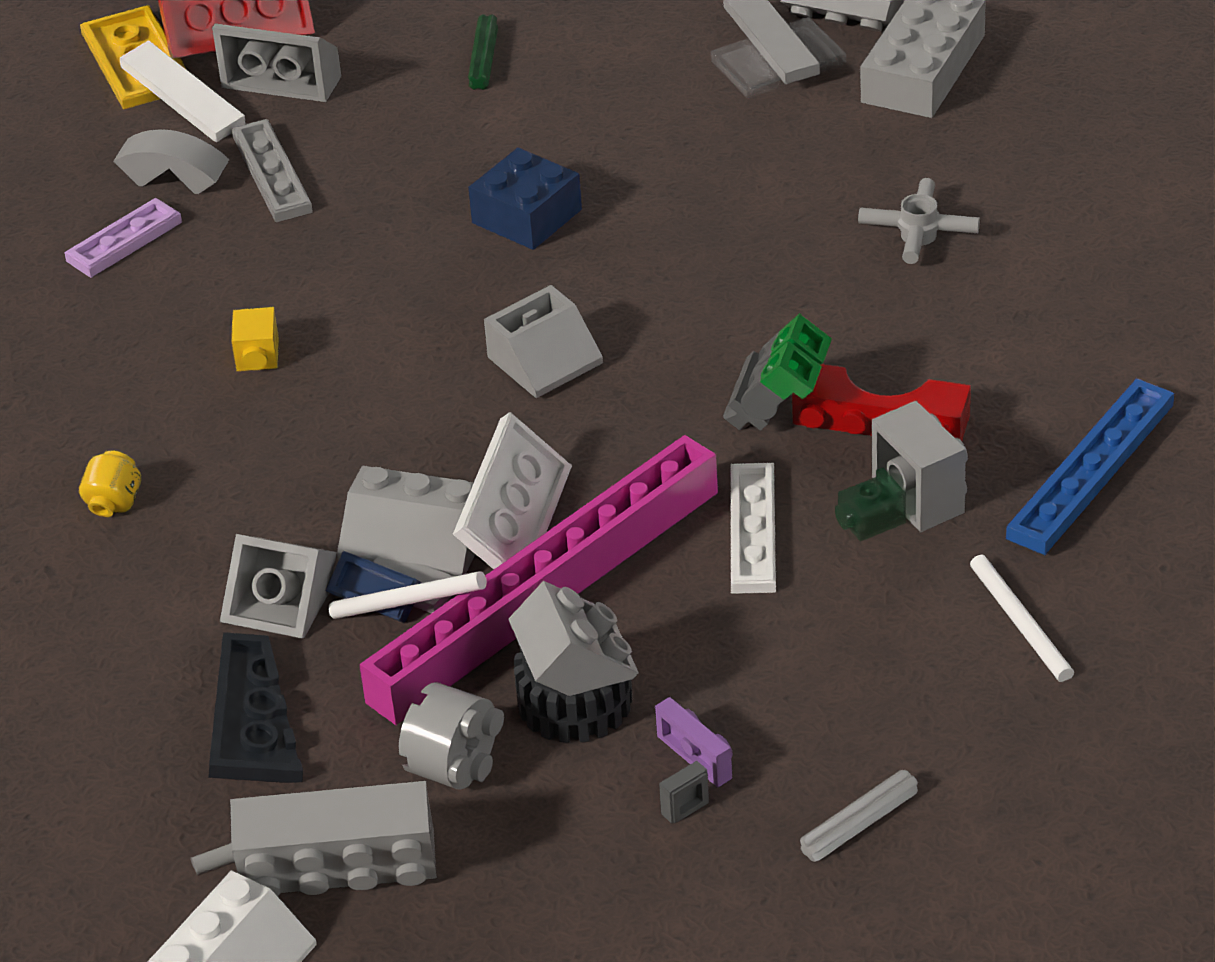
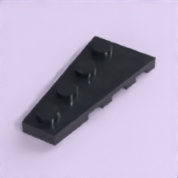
[208,632,303,783]

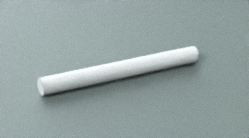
[970,555,1074,682]
[329,571,487,619]

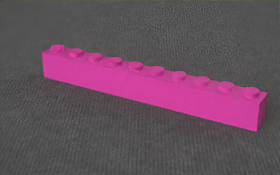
[360,435,718,725]

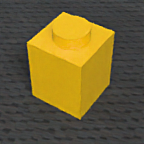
[232,307,279,371]

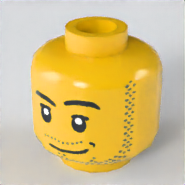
[79,451,141,517]

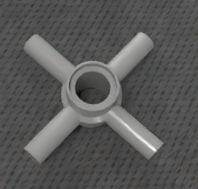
[858,178,980,264]

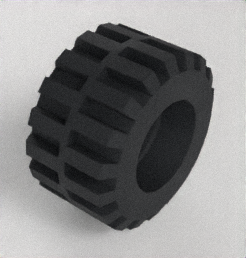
[514,647,632,743]

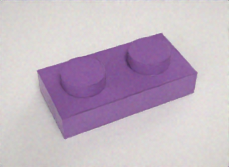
[655,697,733,787]

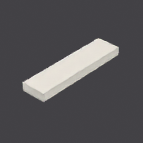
[120,40,245,142]
[731,463,776,593]

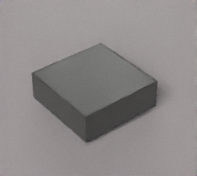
[659,761,709,823]

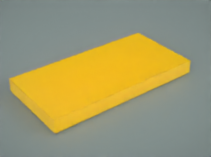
[80,5,186,110]

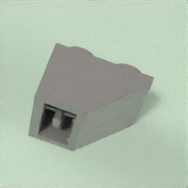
[484,285,603,398]
[509,581,639,696]

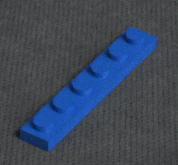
[1006,378,1174,555]

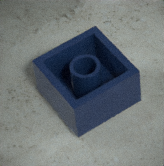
[468,148,582,250]

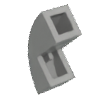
[113,130,229,194]

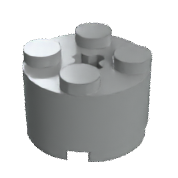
[399,682,504,789]

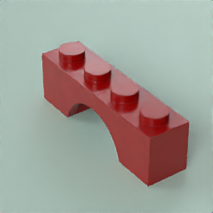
[792,364,971,441]

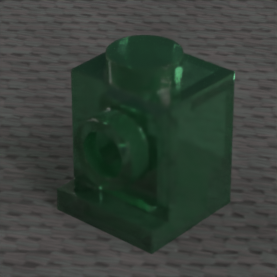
[835,467,906,542]

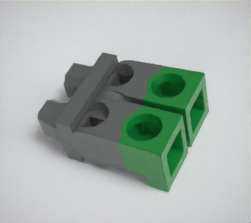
[723,313,832,431]

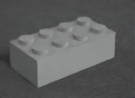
[860,0,986,118]
[230,781,437,896]

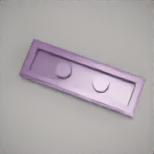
[64,198,182,278]

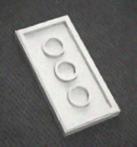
[453,412,572,569]

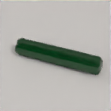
[468,14,498,90]

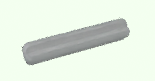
[800,770,918,862]

